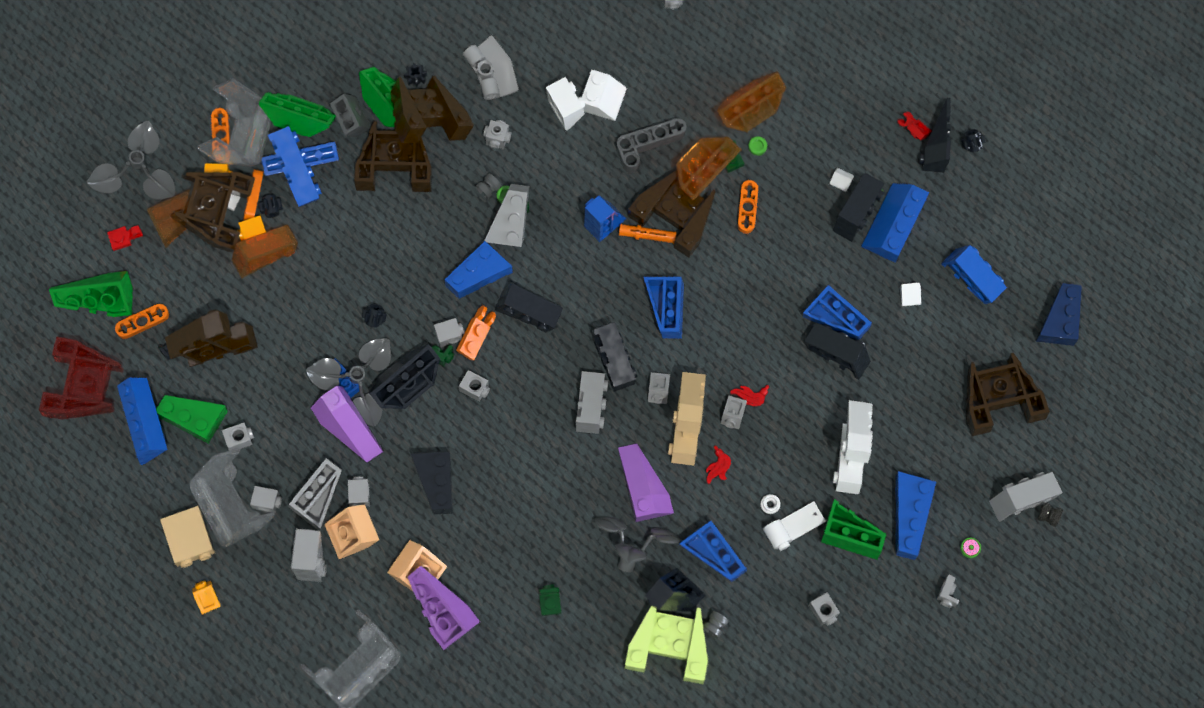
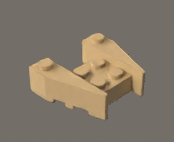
[668,372,706,466]

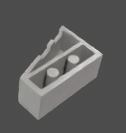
[484,184,530,247]
[576,371,608,434]
[289,458,342,531]
[989,472,1063,522]
[291,529,327,582]

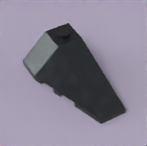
[919,98,951,173]

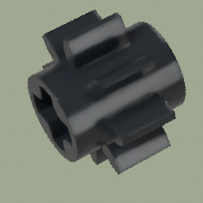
[404,63,427,87]
[961,129,986,152]
[258,195,283,218]
[362,304,387,328]

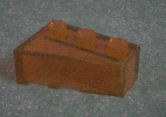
[147,190,190,248]
[231,225,298,279]

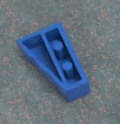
[584,196,626,242]
[445,241,513,299]
[941,245,1007,304]
[644,277,684,339]
[803,285,872,340]
[680,521,747,582]

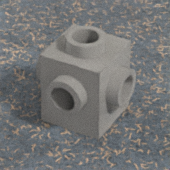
[483,120,512,149]

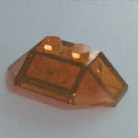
[717,71,786,132]
[676,137,742,201]

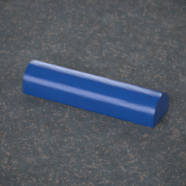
[261,142,339,176]

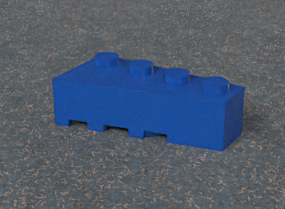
[268,126,322,207]
[895,471,936,560]

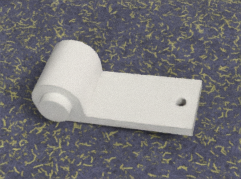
[763,501,826,551]

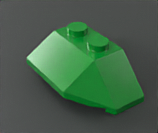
[359,67,396,127]
[259,92,336,137]

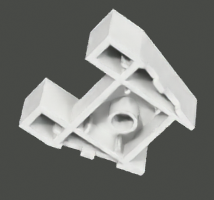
[833,400,872,494]

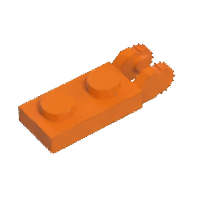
[456,306,496,360]

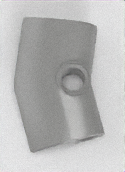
[463,35,518,100]

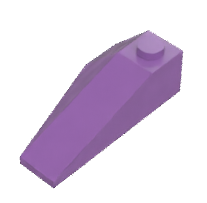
[311,386,383,462]
[618,444,674,522]
[407,566,480,650]

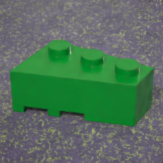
[156,395,228,444]
[821,499,886,560]

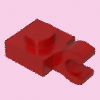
[898,111,932,140]
[107,225,143,251]

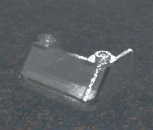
[197,78,271,167]
[190,448,275,547]
[300,609,401,708]

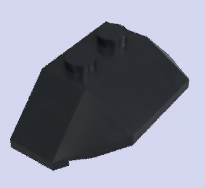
[369,344,440,409]

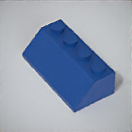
[861,183,929,263]
[117,378,168,465]

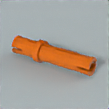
[619,224,676,244]

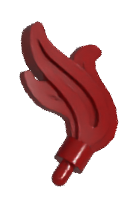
[730,385,769,407]
[706,446,731,484]

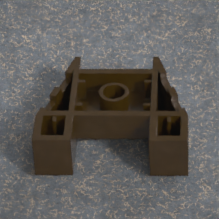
[390,76,474,143]
[354,121,432,192]
[628,168,716,258]
[170,172,255,252]
[165,310,258,367]
[966,353,1050,436]

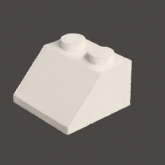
[582,70,626,121]
[546,77,585,130]

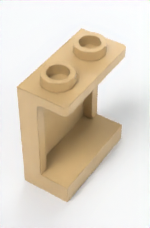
[160,506,215,568]

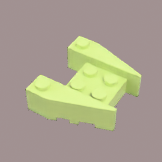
[625,606,708,684]

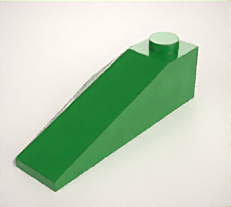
[49,271,133,317]

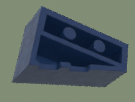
[1036,283,1082,346]

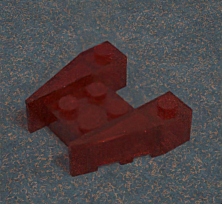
[39,337,123,420]

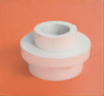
[761,494,780,514]

